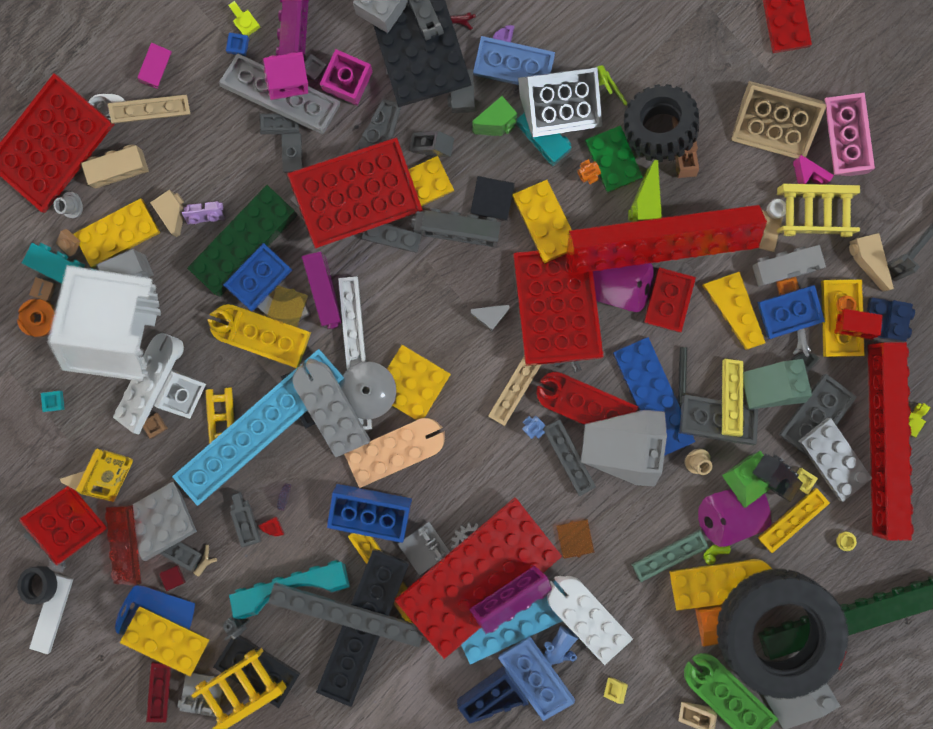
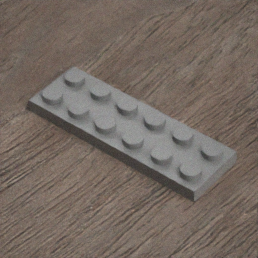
[219,53,340,134]

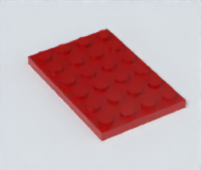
[0,73,115,213]
[287,137,423,249]
[513,251,604,366]

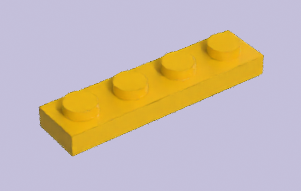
[757,488,830,553]

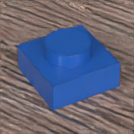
[226,32,249,56]

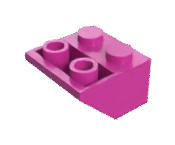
[263,52,308,100]

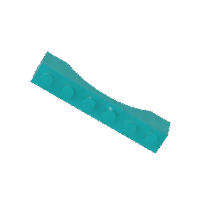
[229,560,350,620]

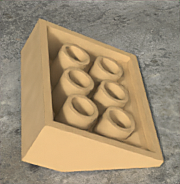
[731,81,827,158]

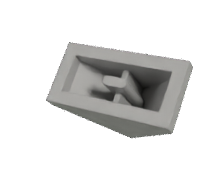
[471,305,509,331]

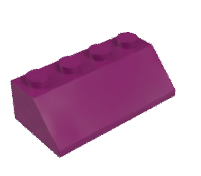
[276,0,309,63]
[470,566,551,634]

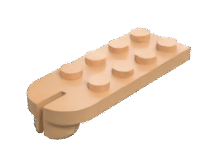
[344,418,445,488]

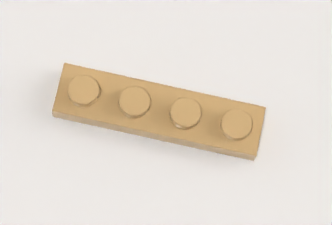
[108,95,190,124]
[488,357,542,426]

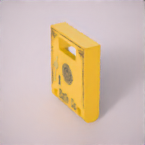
[76,449,133,502]

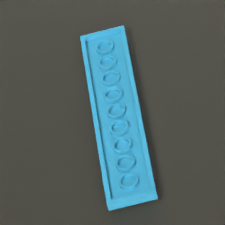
[172,349,344,506]

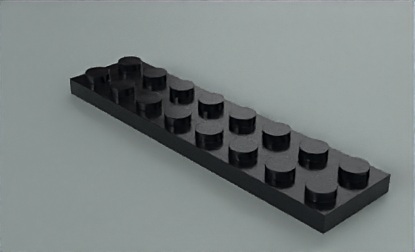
[316,548,409,707]

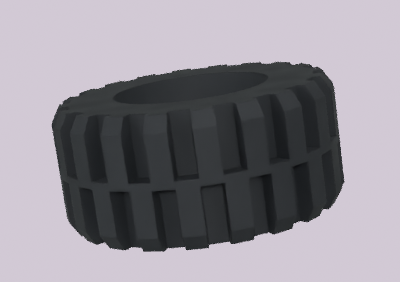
[624,84,699,162]

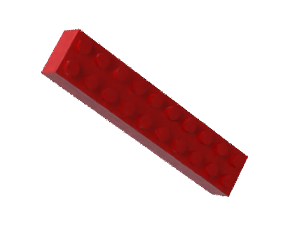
[566,205,767,274]
[868,342,914,541]

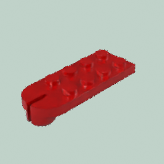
[536,372,638,425]

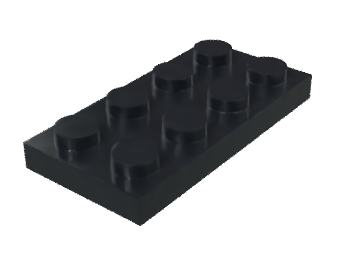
[213,635,300,708]

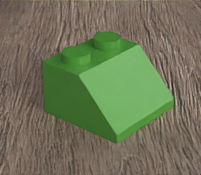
[472,96,517,136]
[722,451,770,508]

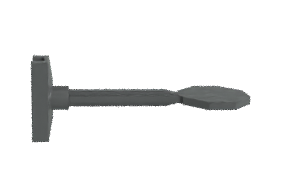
[887,223,933,281]

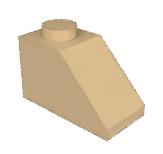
[150,190,184,237]

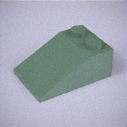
[743,359,812,410]

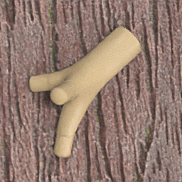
[193,545,217,576]

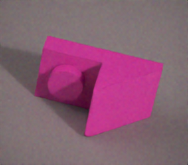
[793,155,834,185]

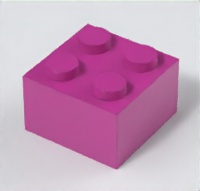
[320,49,373,106]

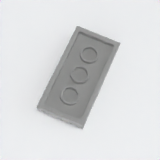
[798,417,872,502]

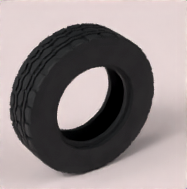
[717,569,849,699]

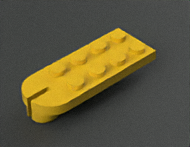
[208,304,311,368]
[669,559,772,611]

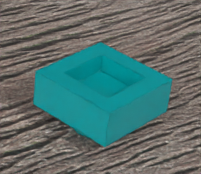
[41,391,65,412]

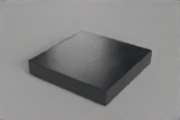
[470,176,515,221]

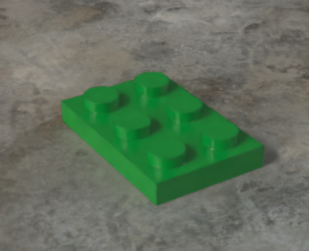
[585,125,643,193]

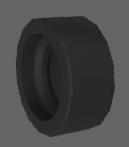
[17,566,58,605]

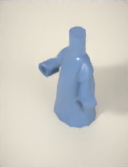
[544,626,579,666]

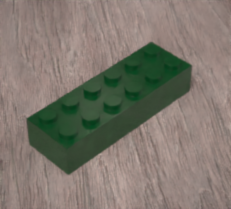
[187,185,298,297]

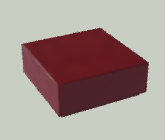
[159,565,186,591]

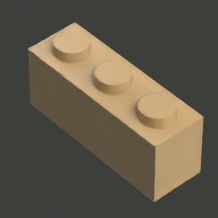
[81,145,149,189]

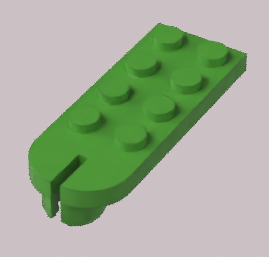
[684,653,778,729]

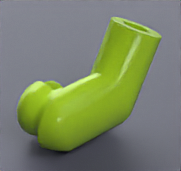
[703,545,731,565]

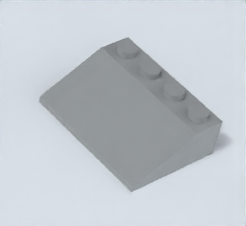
[518,68,602,137]

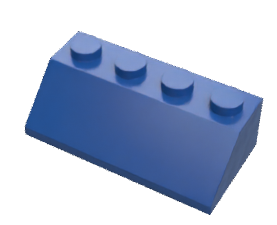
[327,484,412,543]

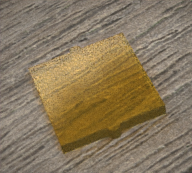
[267,285,308,327]

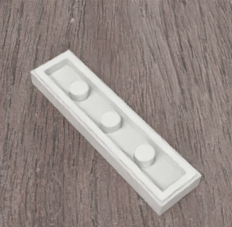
[29,573,73,654]

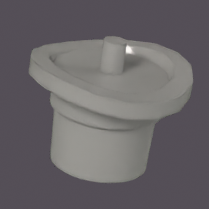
[54,191,83,218]

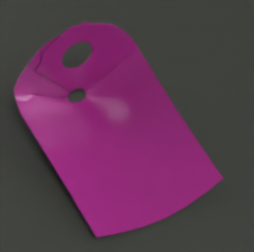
[593,263,654,312]
[698,489,772,547]

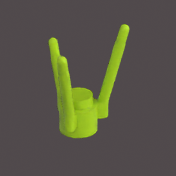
[595,65,628,105]

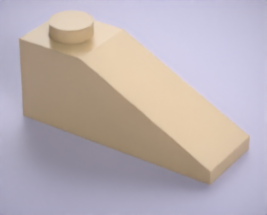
[849,233,894,292]

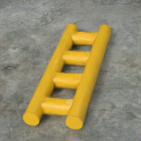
[205,388,234,444]

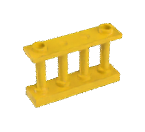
[191,648,286,729]

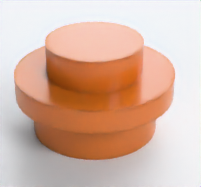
[836,296,857,313]

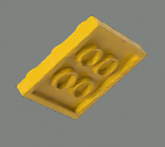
[387,345,451,420]

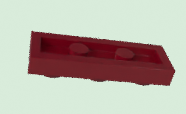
[146,661,171,723]

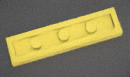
[722,359,743,437]

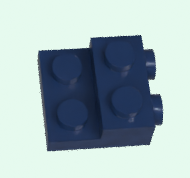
[867,297,915,342]

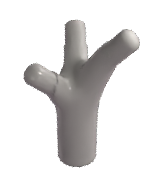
[793,329,811,357]

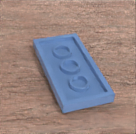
[473,36,555,85]
[498,636,575,721]

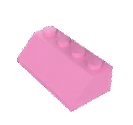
[824,93,875,176]

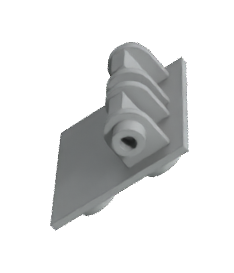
[398,522,450,576]
[178,673,222,717]

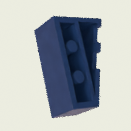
[457,666,529,724]

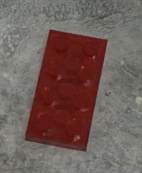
[105,505,141,585]

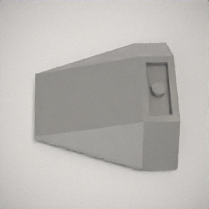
[581,410,667,486]

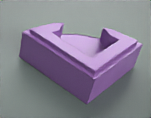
[493,25,514,42]

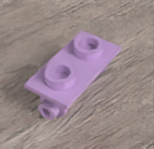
[182,201,225,224]

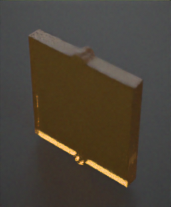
[556,519,594,559]

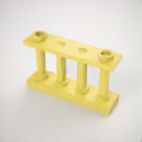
[777,184,860,237]

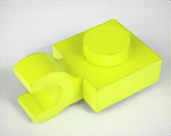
[228,1,260,36]
[909,403,930,438]

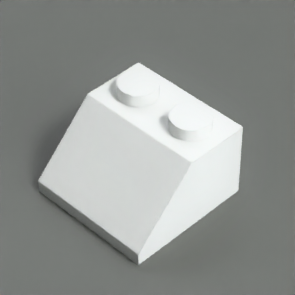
[154,369,206,419]

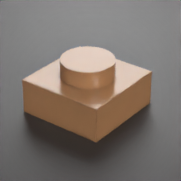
[56,229,80,256]

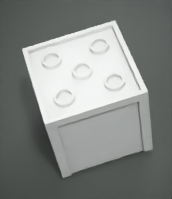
[49,266,161,381]

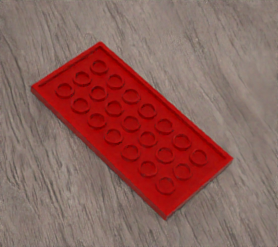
[395,497,562,659]

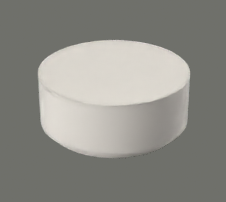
[767,199,786,219]

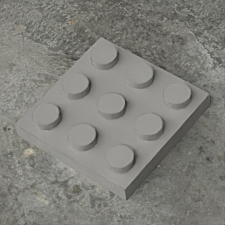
[123,481,197,561]

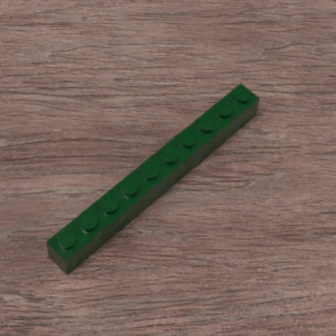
[758,575,933,660]

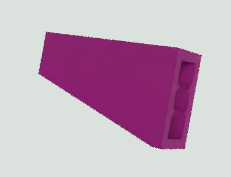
[302,251,342,329]

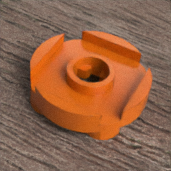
[17,299,56,337]

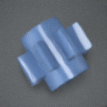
[522,415,546,439]

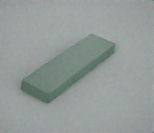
[631,530,709,582]

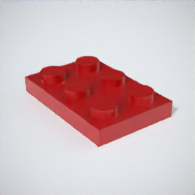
[763,0,812,53]
[643,267,696,333]

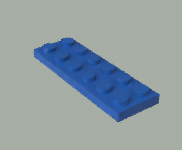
[613,337,695,456]

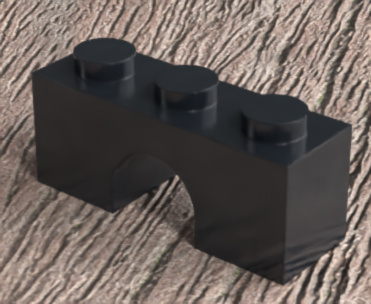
[752,453,803,502]

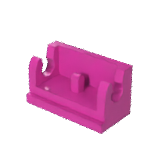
[137,43,172,89]

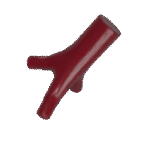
[450,12,476,30]

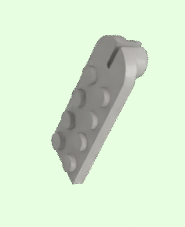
[293,359,370,458]

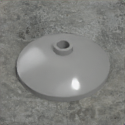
[339,362,397,419]

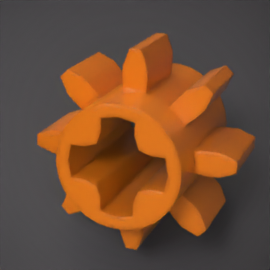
[577,159,601,185]

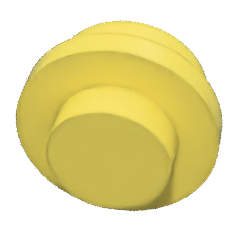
[836,532,857,551]

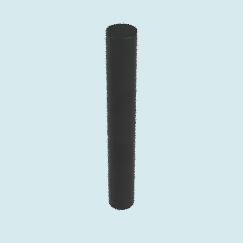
[678,347,688,404]

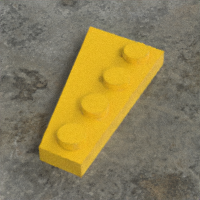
[702,272,765,350]

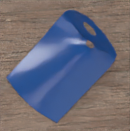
[115,585,195,635]

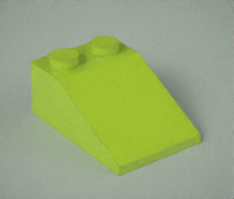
[628,160,662,222]

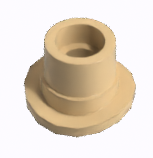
[685,448,712,475]

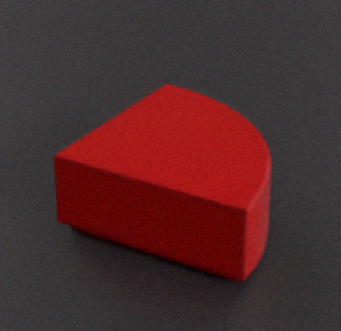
[258,517,285,536]

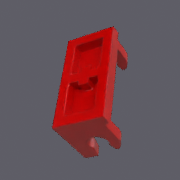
[834,309,882,340]

